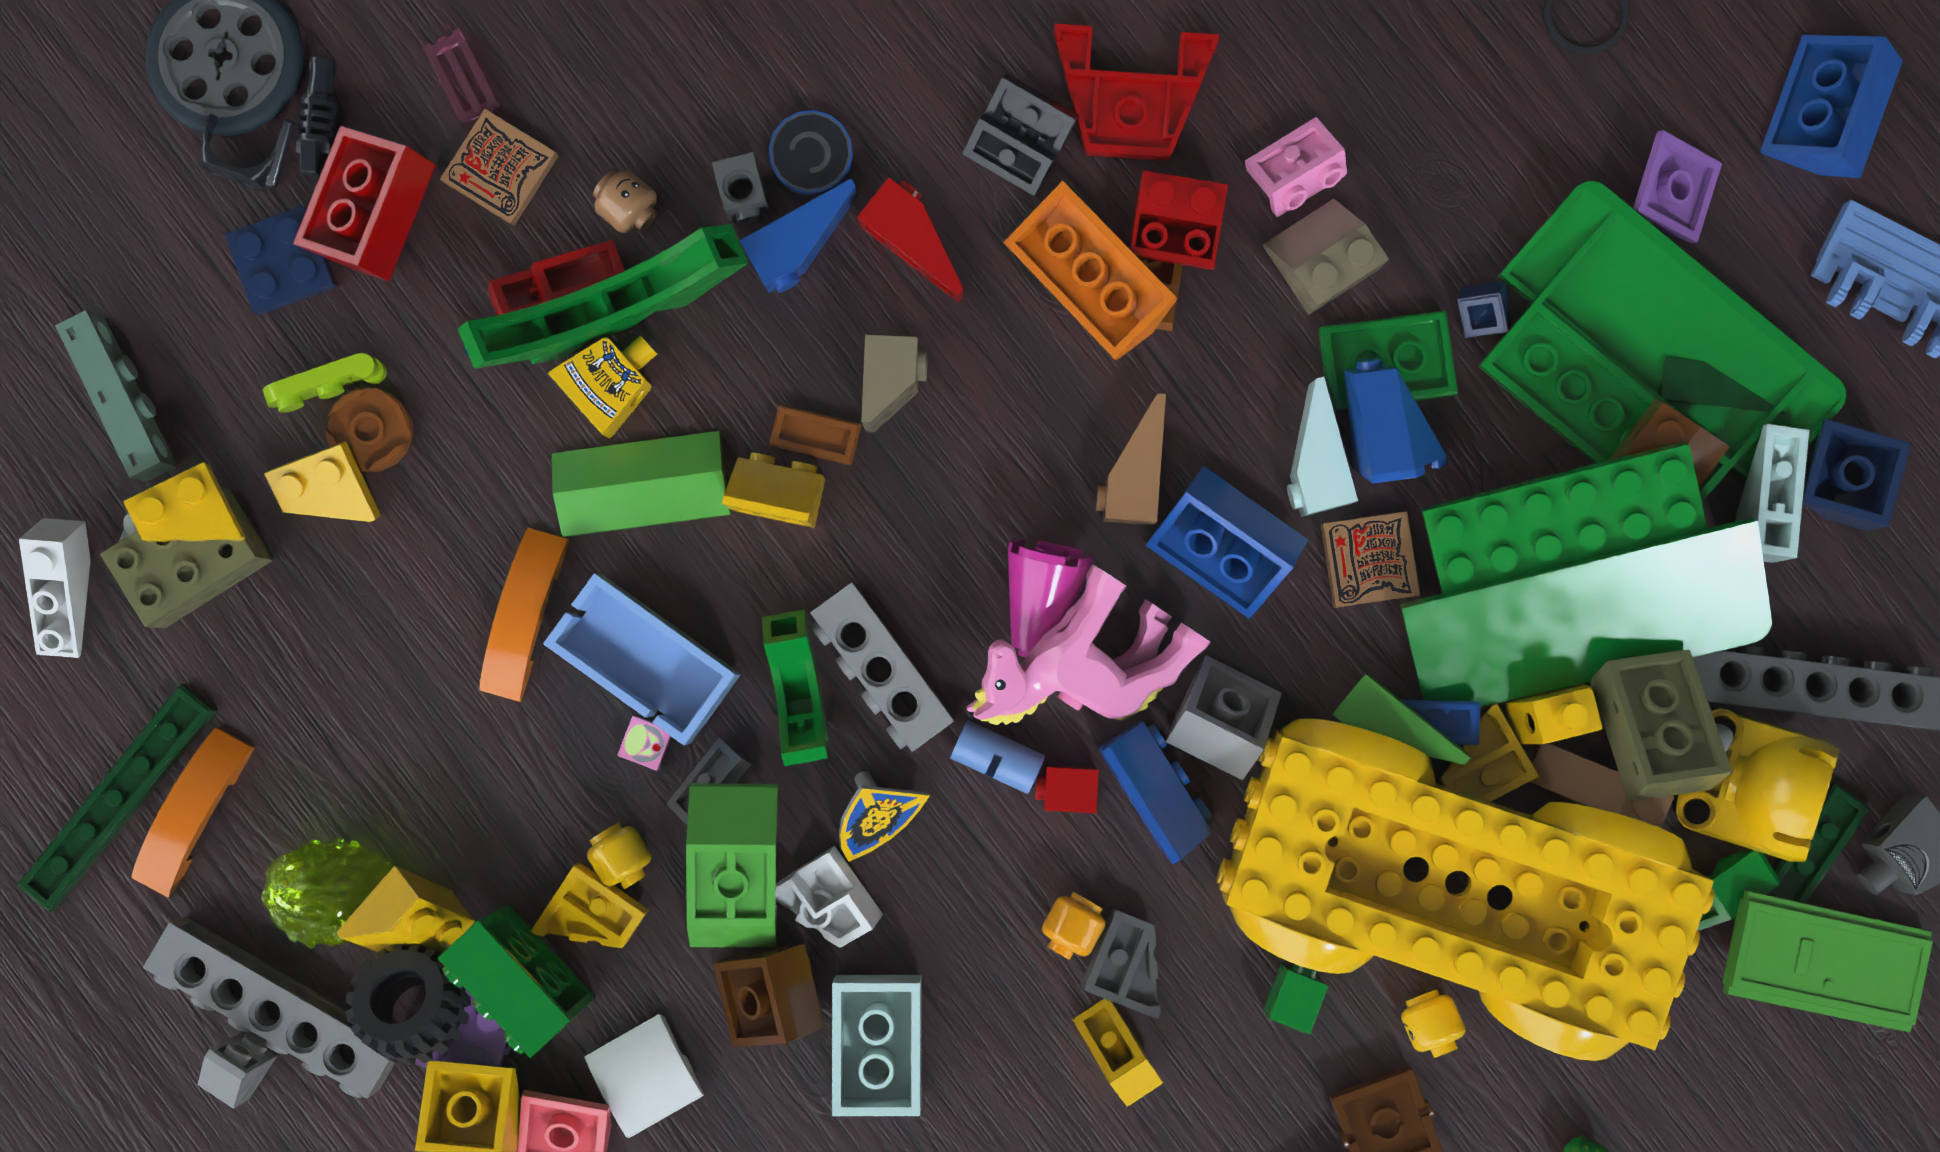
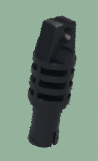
[296,57,339,178]

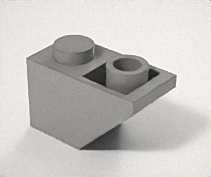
[197,1032,278,1109]

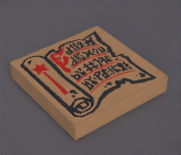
[440,109,559,226]
[1321,511,1420,608]

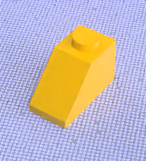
[1072,998,1163,1107]

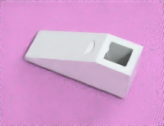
[19,518,90,658]

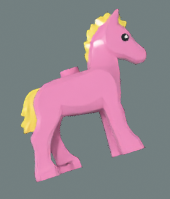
[967,565,1210,725]

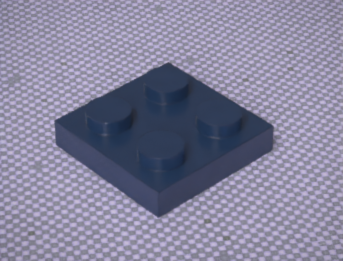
[225,205,338,316]

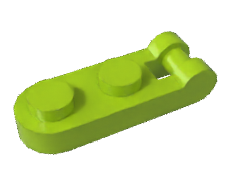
[262,353,387,413]

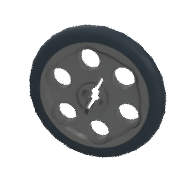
[145,0,304,136]

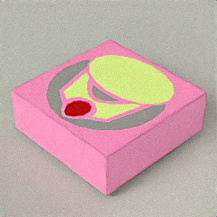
[617,715,672,771]

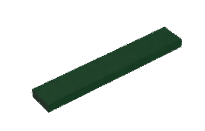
[16,684,218,912]

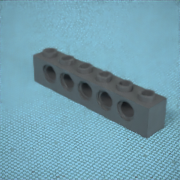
[1693,646,1940,730]

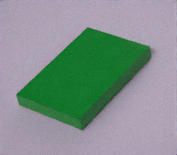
[1318,311,1458,411]

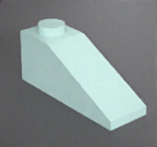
[1287,377,1358,517]
[1735,424,1809,563]

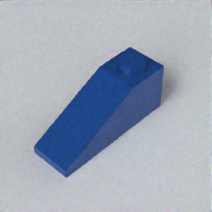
[740,179,858,293]

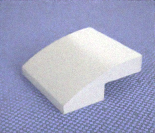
[584,1014,704,1138]

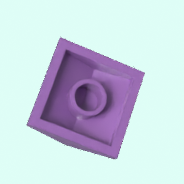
[1633,130,1722,243]

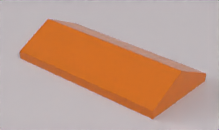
[1003,181,1178,360]

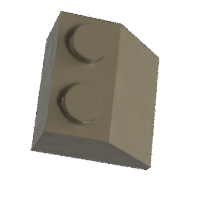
[1263,199,1389,315]
[861,335,928,433]

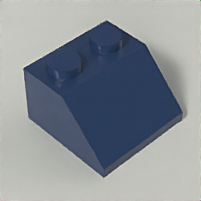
[1802,419,1912,531]

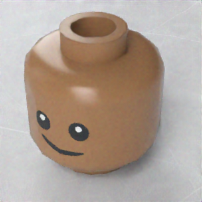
[593,170,657,234]

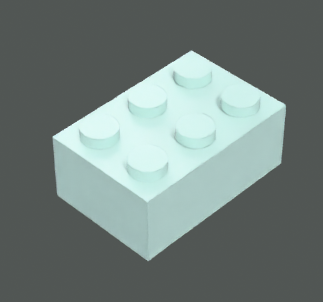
[832,975,922,1116]

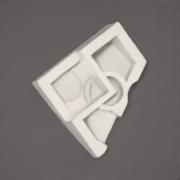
[776,845,883,948]

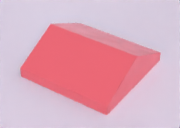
[517,1090,612,1152]

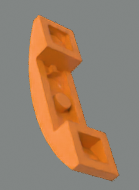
[479,527,570,702]
[131,727,255,898]

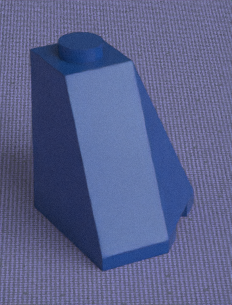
[1344,358,1448,484]

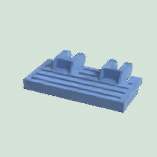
[1810,200,1940,358]

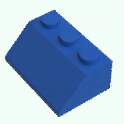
[1760,35,1903,178]
[1146,466,1308,619]
[1097,721,1213,864]

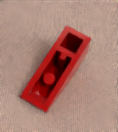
[857,177,964,303]

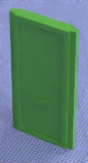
[1722,890,1933,1033]

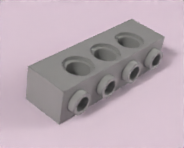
[810,582,954,752]

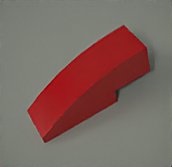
[487,240,625,315]

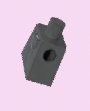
[1858,793,1940,895]

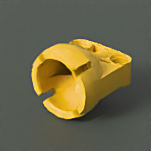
[1676,709,1840,862]

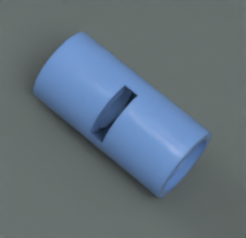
[950,719,1045,794]

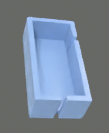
[543,573,741,745]

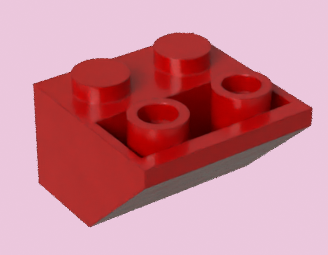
[1130,170,1228,270]

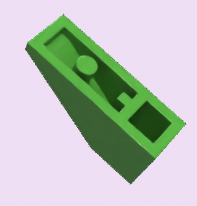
[1333,674,1473,765]

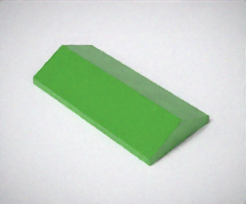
[552,431,731,537]

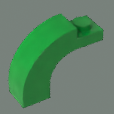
[762,609,828,766]

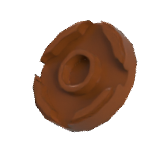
[326,388,413,472]

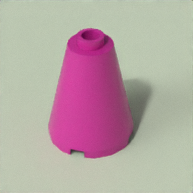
[1008,538,1093,658]

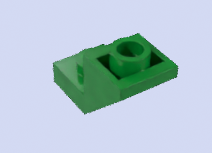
[1697,848,1781,931]

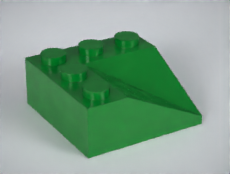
[438,904,596,1058]

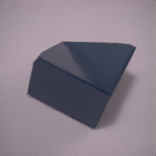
[1457,281,1512,338]

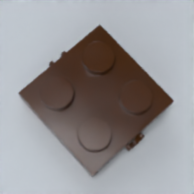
[1329,1066,1443,1152]

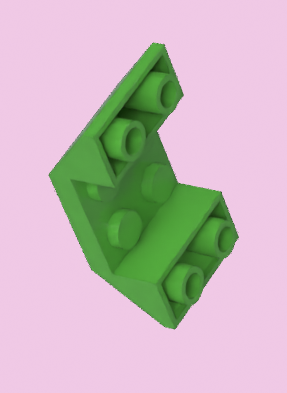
[686,783,778,947]

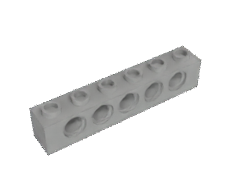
[143,917,395,1098]

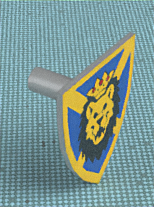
[839,771,930,862]

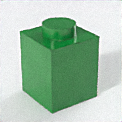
[1263,963,1328,1035]

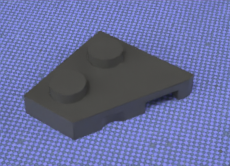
[1080,907,1161,1019]

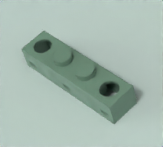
[55,310,178,482]

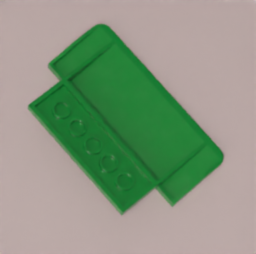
[1477,181,1846,501]
[1400,441,1772,707]

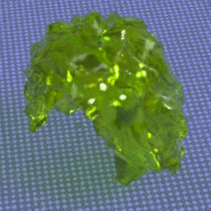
[261,837,393,949]

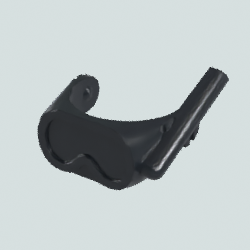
[198,113,296,191]

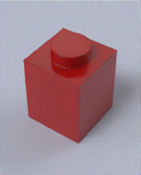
[1036,765,1099,813]

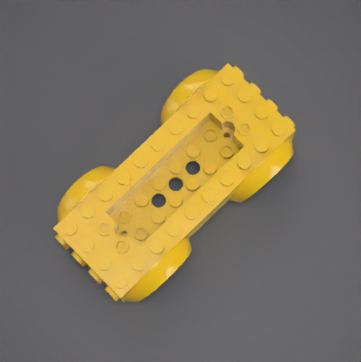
[1216,718,1714,1061]

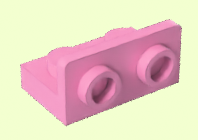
[1245,117,1347,217]

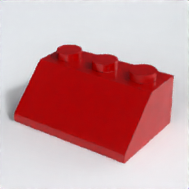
[293,126,436,282]

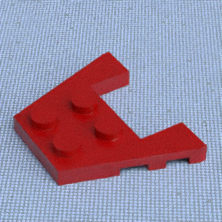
[1054,23,1219,161]

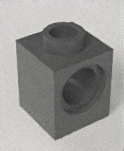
[712,152,770,223]

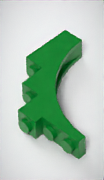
[457,224,748,369]

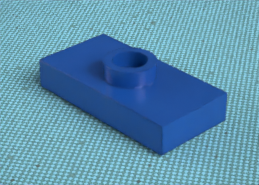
[1403,700,1480,745]

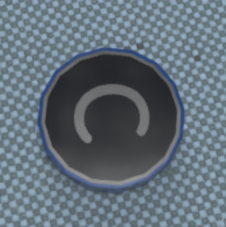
[769,110,853,196]

